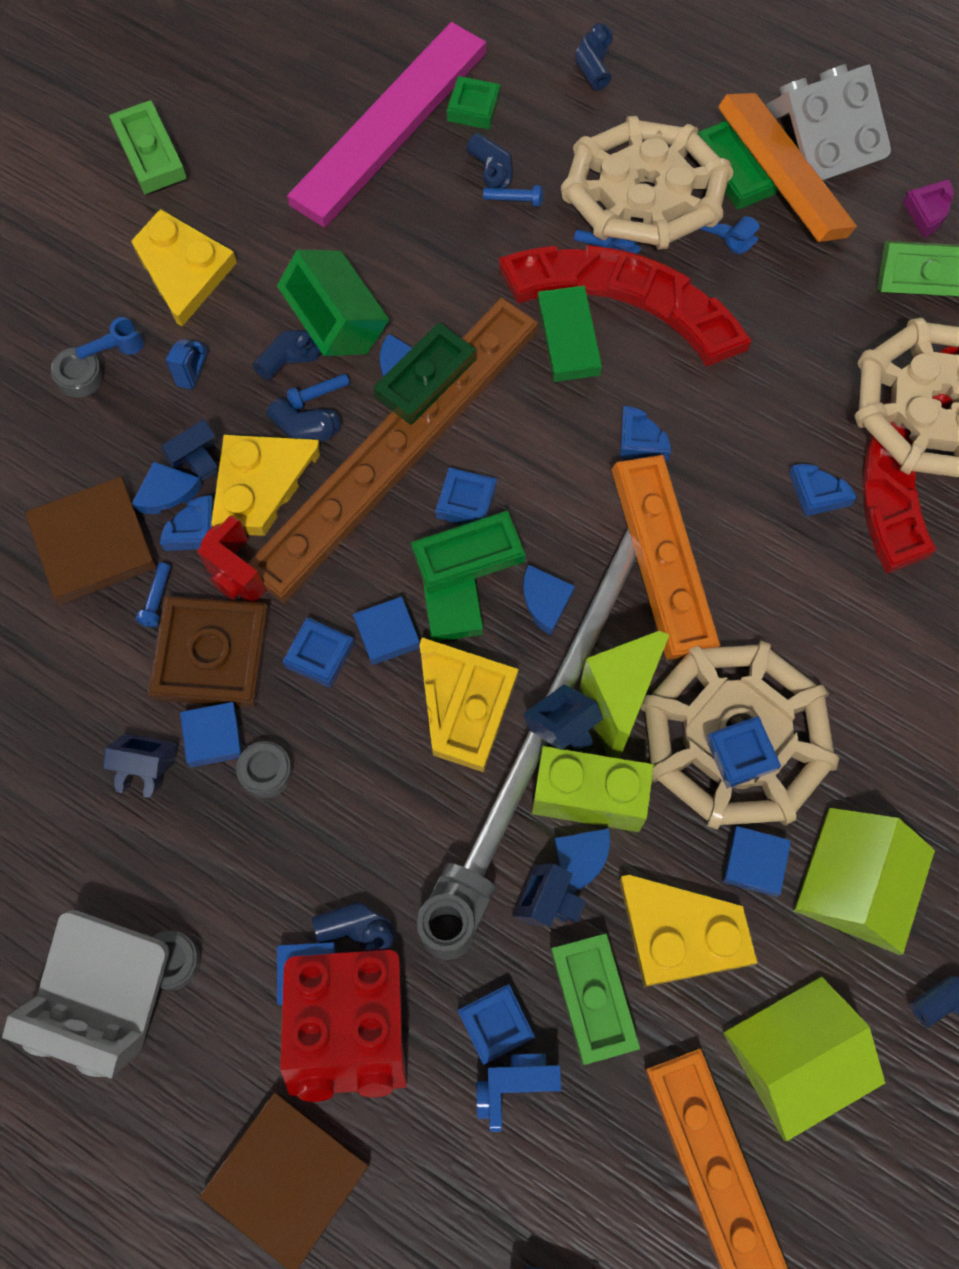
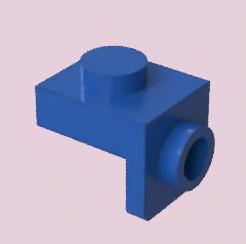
[476,1054,561,1132]

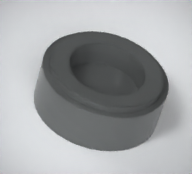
[51,347,104,398]
[236,741,293,798]
[153,931,201,991]

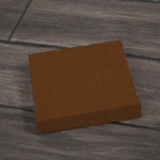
[25,476,157,605]
[148,596,270,708]
[199,1092,370,1269]

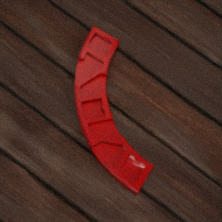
[499,245,752,367]
[863,346,959,574]

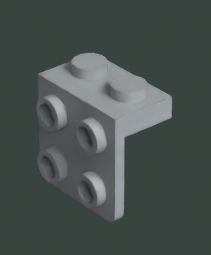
[766,64,891,180]
[2,910,169,1079]

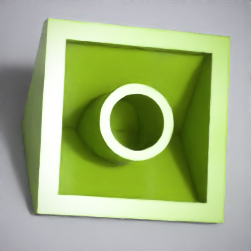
[579,631,669,759]
[793,808,935,955]
[723,977,885,1142]

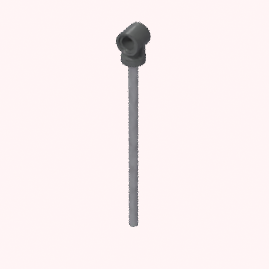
[417,529,636,960]

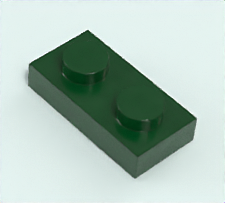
[373,322,476,425]

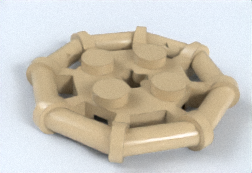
[561,115,733,250]
[854,318,959,478]
[641,640,839,830]

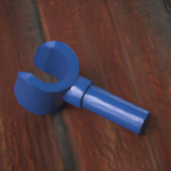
[700,216,760,254]
[574,229,641,254]
[75,317,144,360]

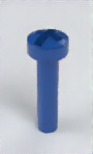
[483,185,544,207]
[287,374,350,410]
[135,563,171,627]

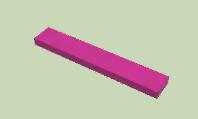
[287,22,486,228]

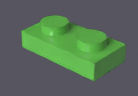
[109,100,187,195]
[877,241,959,296]
[550,934,640,1066]

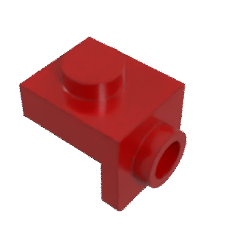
[197,515,266,603]

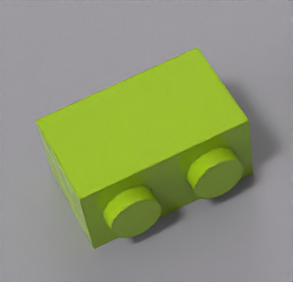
[532,746,654,832]

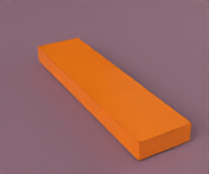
[718,93,857,242]
[611,455,720,660]
[645,1049,788,1269]

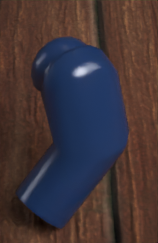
[575,23,613,90]
[466,132,513,189]
[252,331,321,381]
[266,398,341,442]
[312,902,395,951]
[910,975,959,1028]

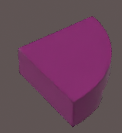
[903,179,954,238]

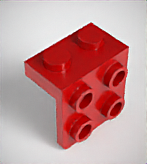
[280,950,407,1102]

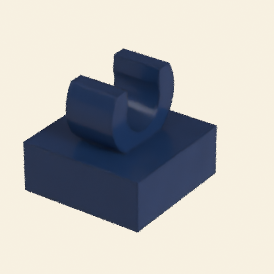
[161,419,217,483]
[523,684,603,753]
[103,733,177,798]
[512,864,586,927]

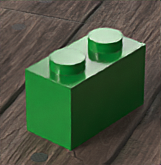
[277,249,389,356]

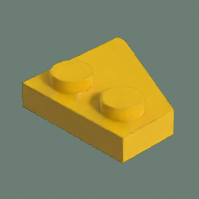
[131,209,237,326]
[211,435,321,536]
[420,638,519,773]
[619,875,757,987]

